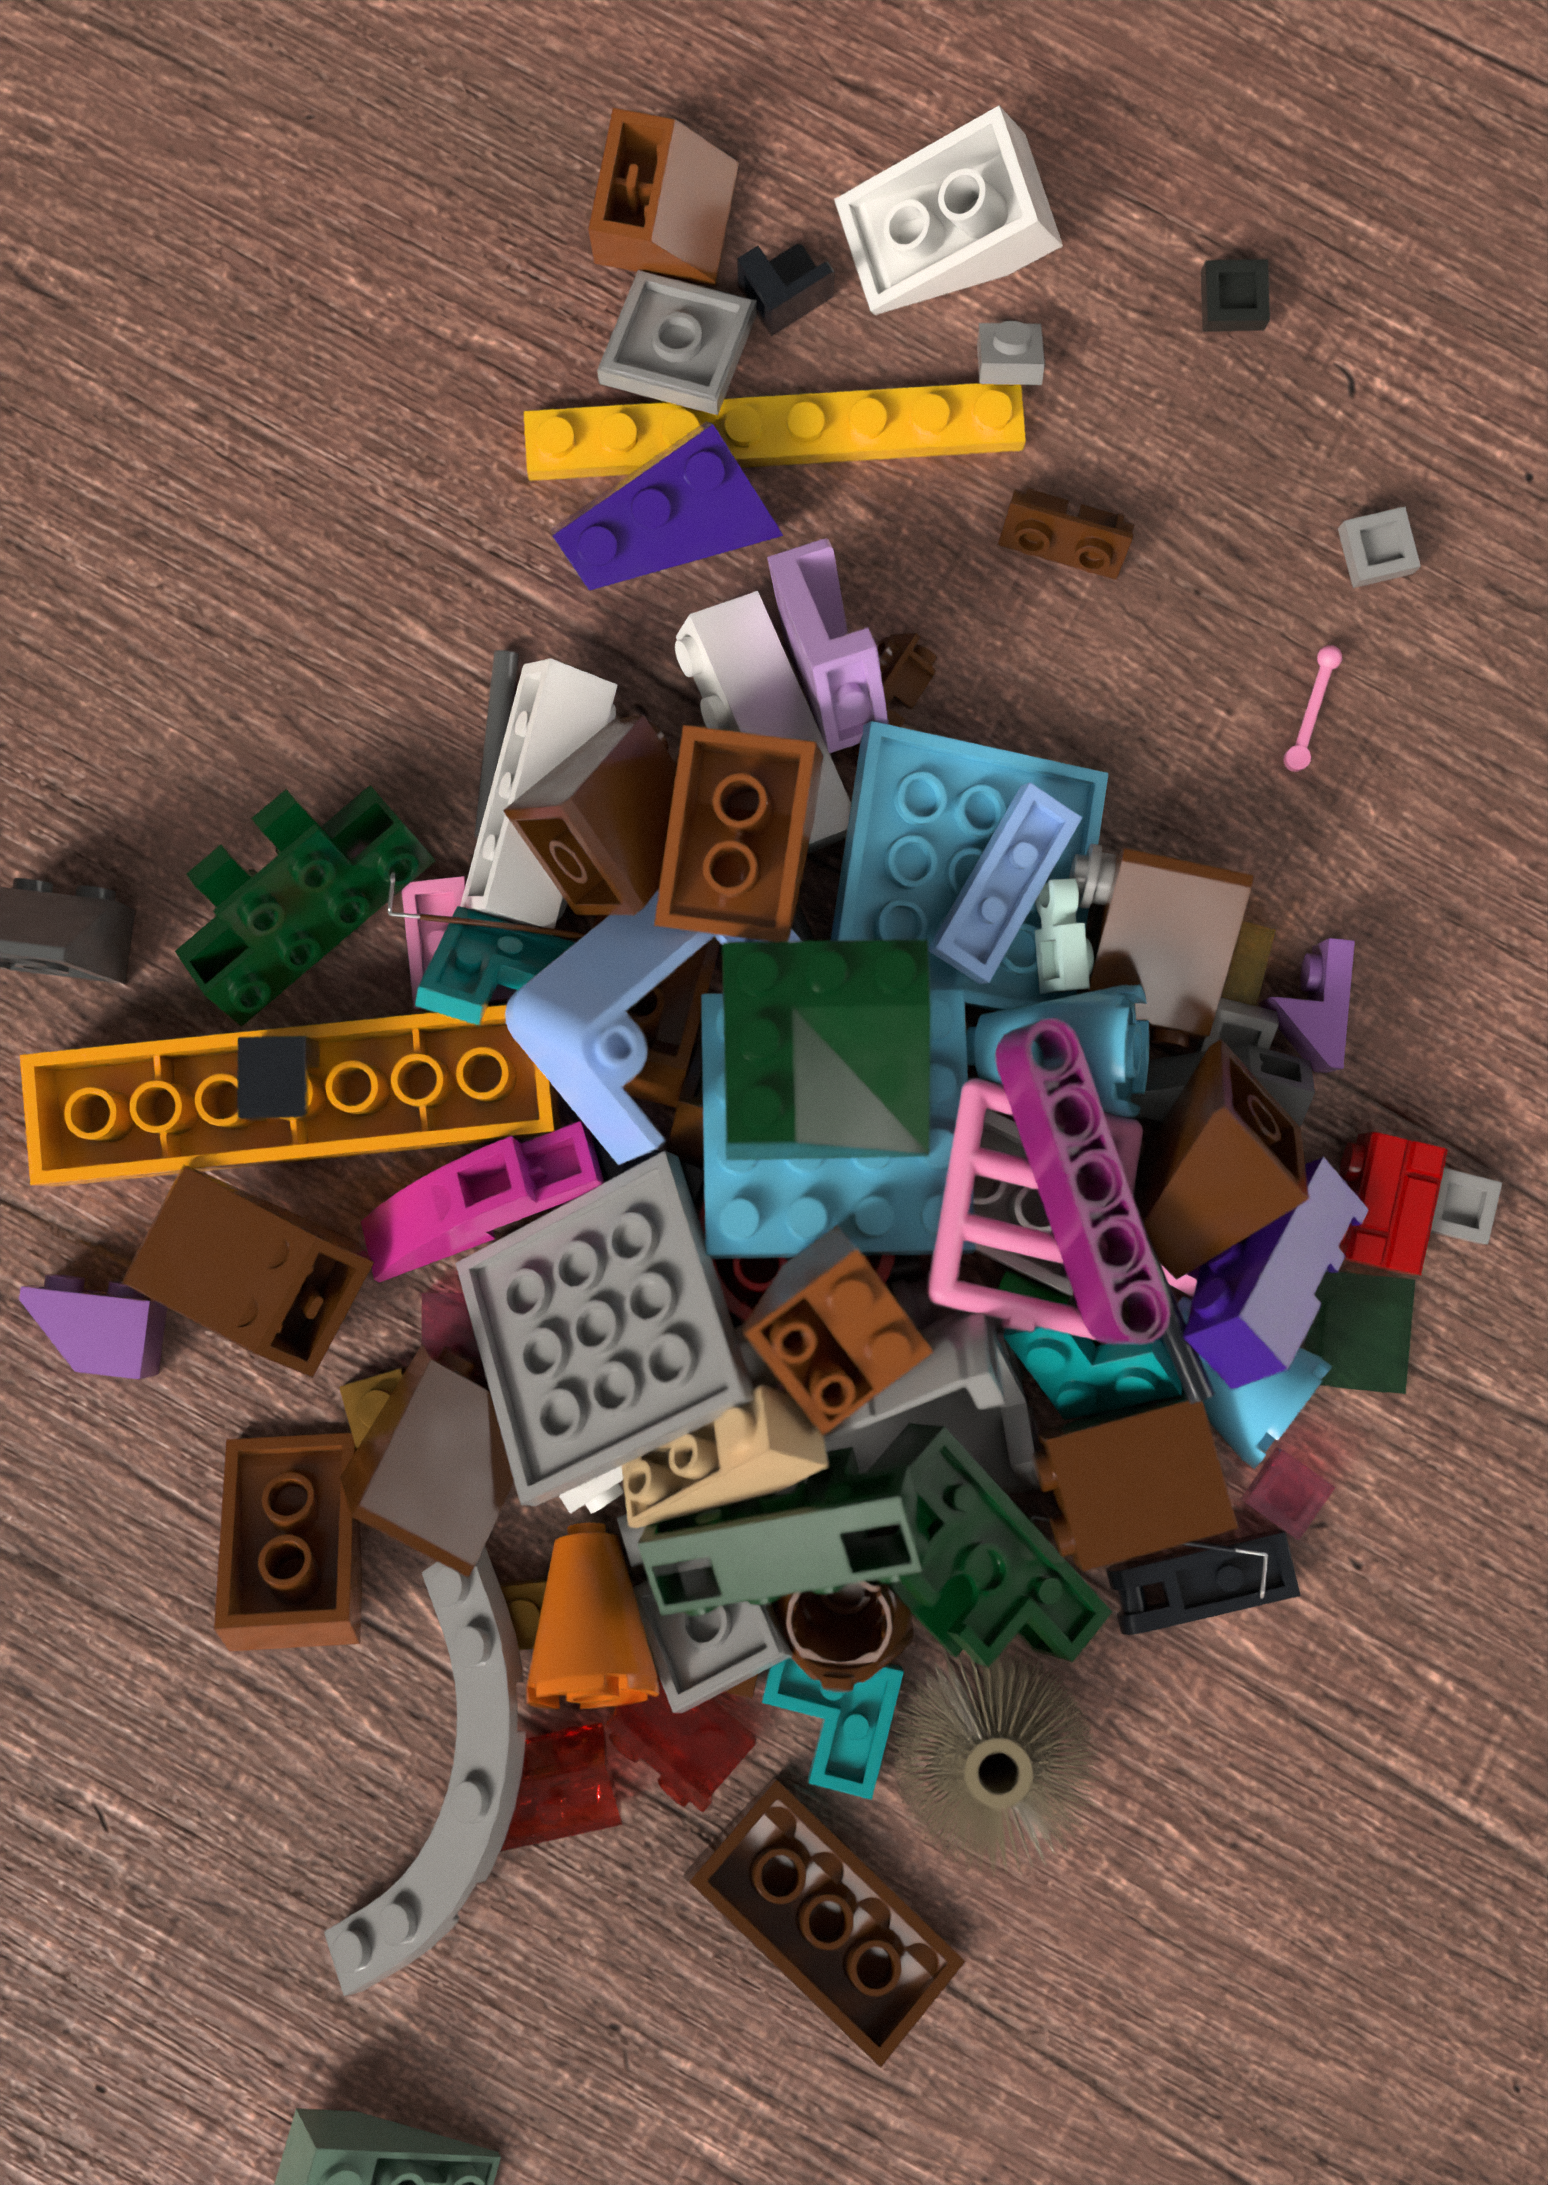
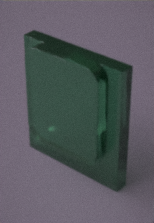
[1304,1270,1415,1394]

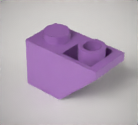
[19,1274,167,1379]

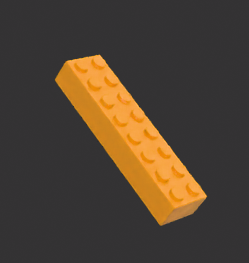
[20,1005,561,1186]

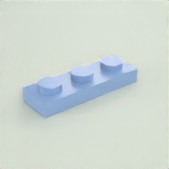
[928,782,1082,984]

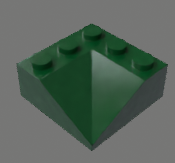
[722,939,930,1160]

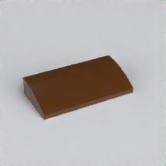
[682,1778,966,2068]

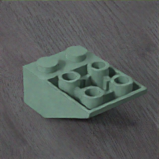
[274,2108,501,2185]

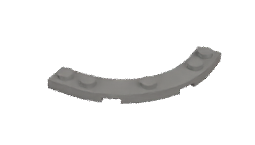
[324,1546,526,1996]

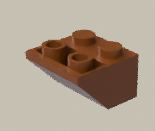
[588,108,739,287]
[742,1225,933,1436]

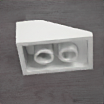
[834,106,1063,315]

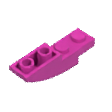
[361,1121,604,1283]

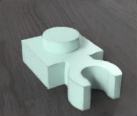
[1034,878,1094,994]

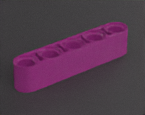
[995,1019,1170,1344]

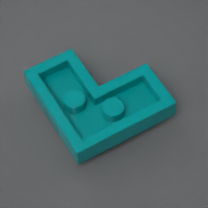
[415,906,576,1025]
[1003,1303,1182,1420]
[762,1657,904,1800]

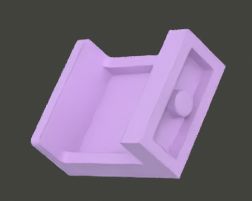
[767,539,889,753]

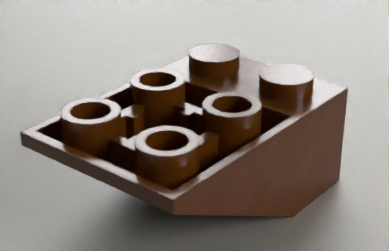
[122,1164,374,1378]

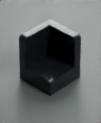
[737,244,835,337]
[238,1036,320,1121]

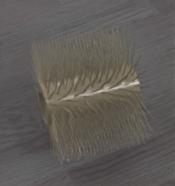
[893,1647,1101,1877]

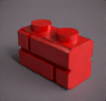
[1338,1132,1448,1276]

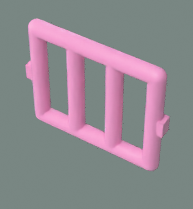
[927,1078,1143,1340]

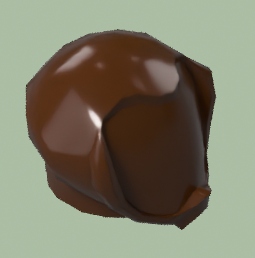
[773,1579,914,1692]

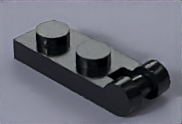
[1106,1529,1301,1635]

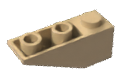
[621,1386,828,1528]

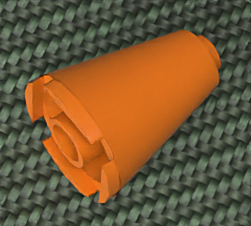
[526,1523,659,1709]

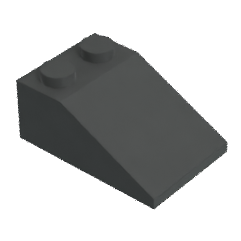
[0,878,136,984]

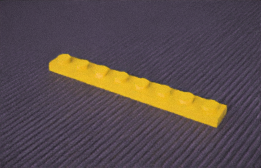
[523,383,1026,481]

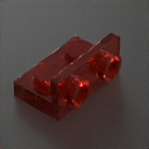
[605,1665,756,1812]
[500,1723,622,1852]

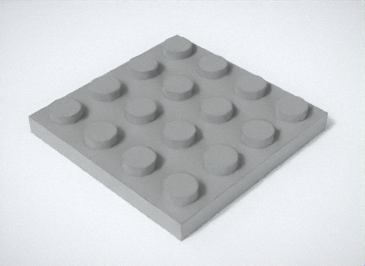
[455,1151,754,1507]

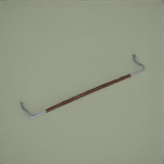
[388,872,587,939]

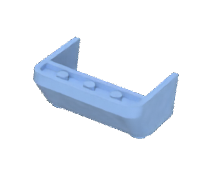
[505,890,801,1165]

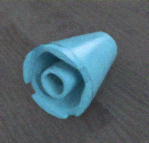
[966,984,1149,1117]
[1159,1296,1332,1469]

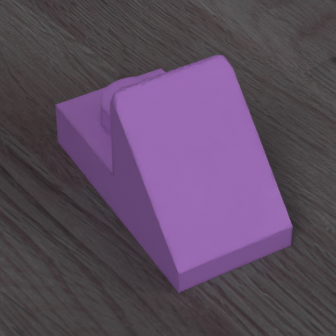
[1258,938,1355,1073]

